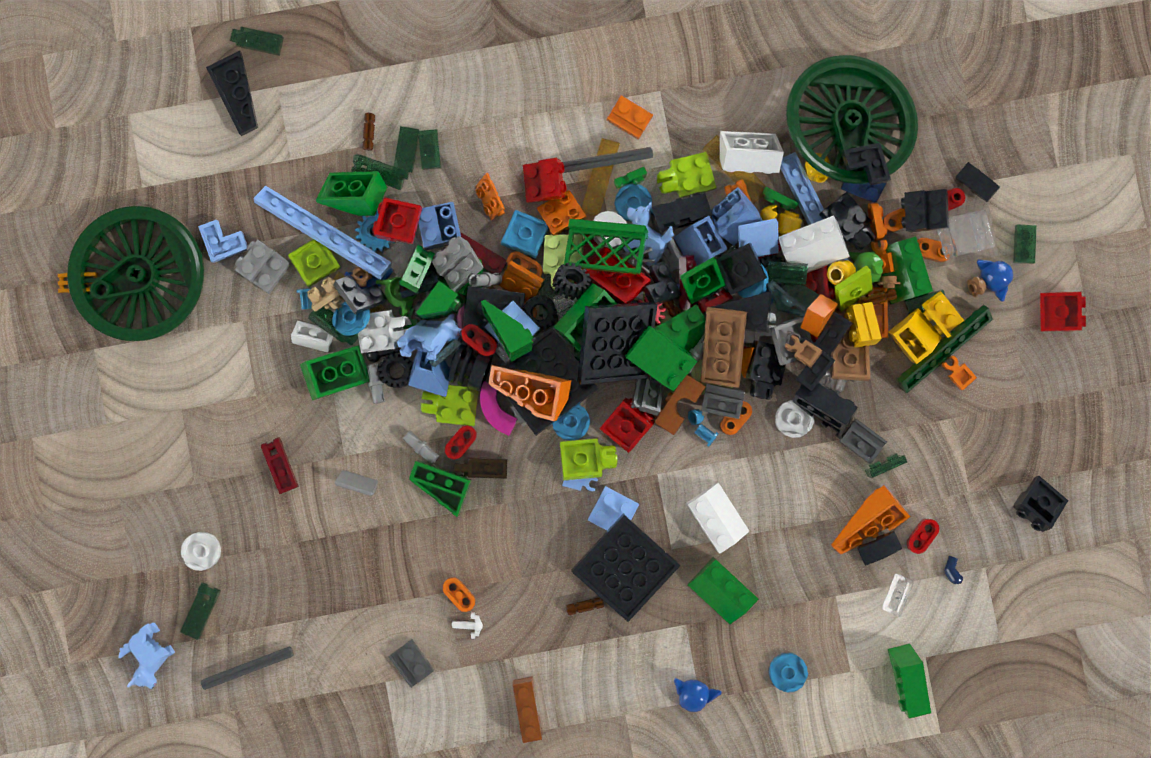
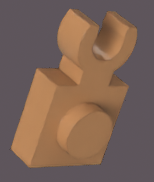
[785,335,822,368]

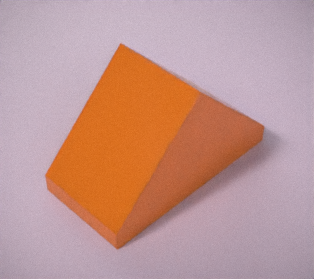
[800,294,838,338]

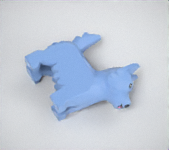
[622,202,674,267]
[397,314,462,360]
[119,623,175,689]

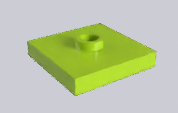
[288,239,341,288]
[834,266,873,311]

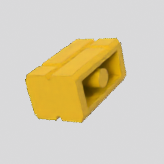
[844,302,882,348]

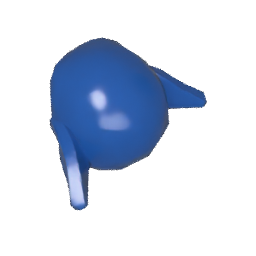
[977,259,1013,302]
[674,678,721,712]

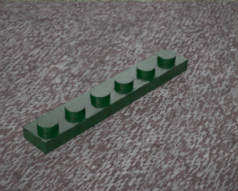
[897,304,993,393]

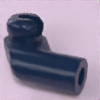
[944,556,963,584]

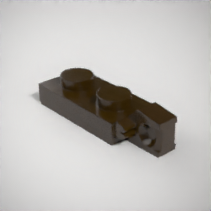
[454,458,508,479]

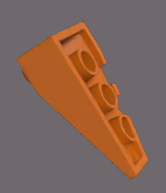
[489,365,571,421]
[831,485,911,554]

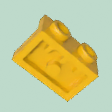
[922,291,964,338]

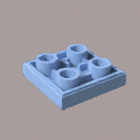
[738,218,778,257]

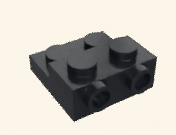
[901,189,949,233]
[716,243,767,295]
[1013,476,1069,532]

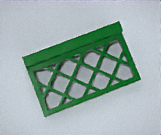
[564,219,649,274]

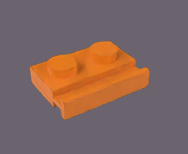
[607,95,653,140]
[499,261,545,301]

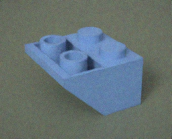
[711,187,763,246]
[418,202,461,250]
[673,216,727,266]
[408,350,450,397]

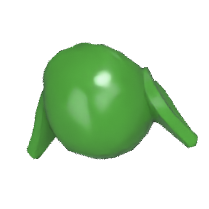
[849,252,883,283]
[376,277,417,317]

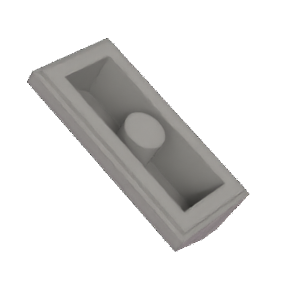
[335,470,378,496]

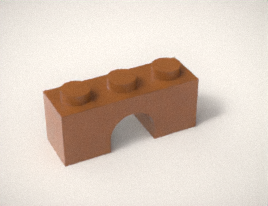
[654,374,706,435]
[513,676,543,743]

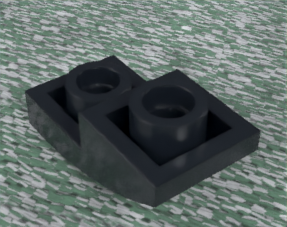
[956,162,1000,202]
[857,531,902,566]

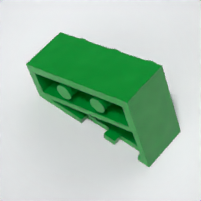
[409,460,472,517]
[888,644,931,719]

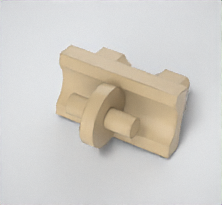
[307,277,342,312]

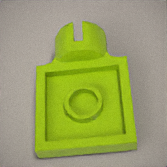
[657,152,717,198]
[420,385,478,426]
[559,439,618,481]

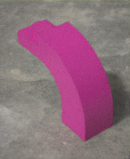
[480,381,518,436]

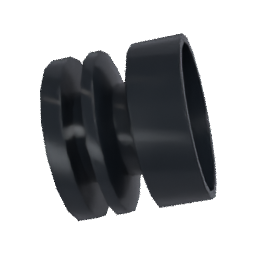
[448,344,493,392]

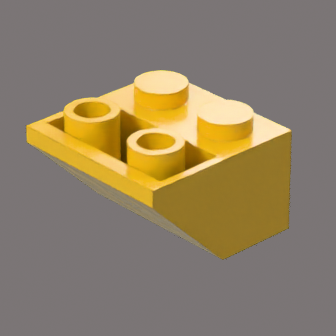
[888,308,942,364]

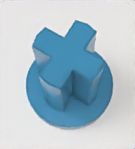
[296,288,312,309]
[695,424,719,447]

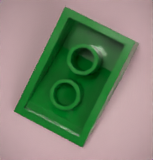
[316,171,388,216]
[481,300,533,362]
[625,326,698,391]
[300,345,370,401]

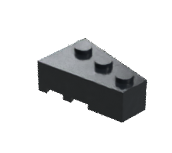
[651,192,712,234]
[712,292,772,333]
[793,382,858,439]

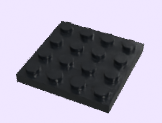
[577,302,658,385]
[489,327,598,436]
[571,513,681,622]

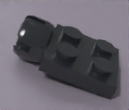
[819,192,876,251]
[746,340,786,400]

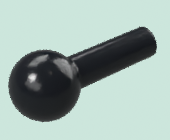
[366,347,401,362]

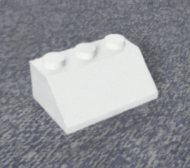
[720,131,784,174]
[778,216,850,278]
[686,483,749,554]

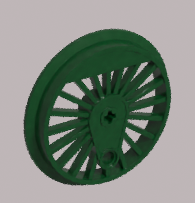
[786,55,918,184]
[67,206,204,341]

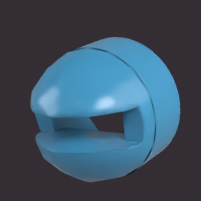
[688,409,704,425]

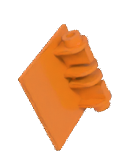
[475,173,505,220]
[537,190,586,235]

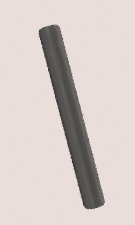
[563,147,653,173]
[201,647,294,690]

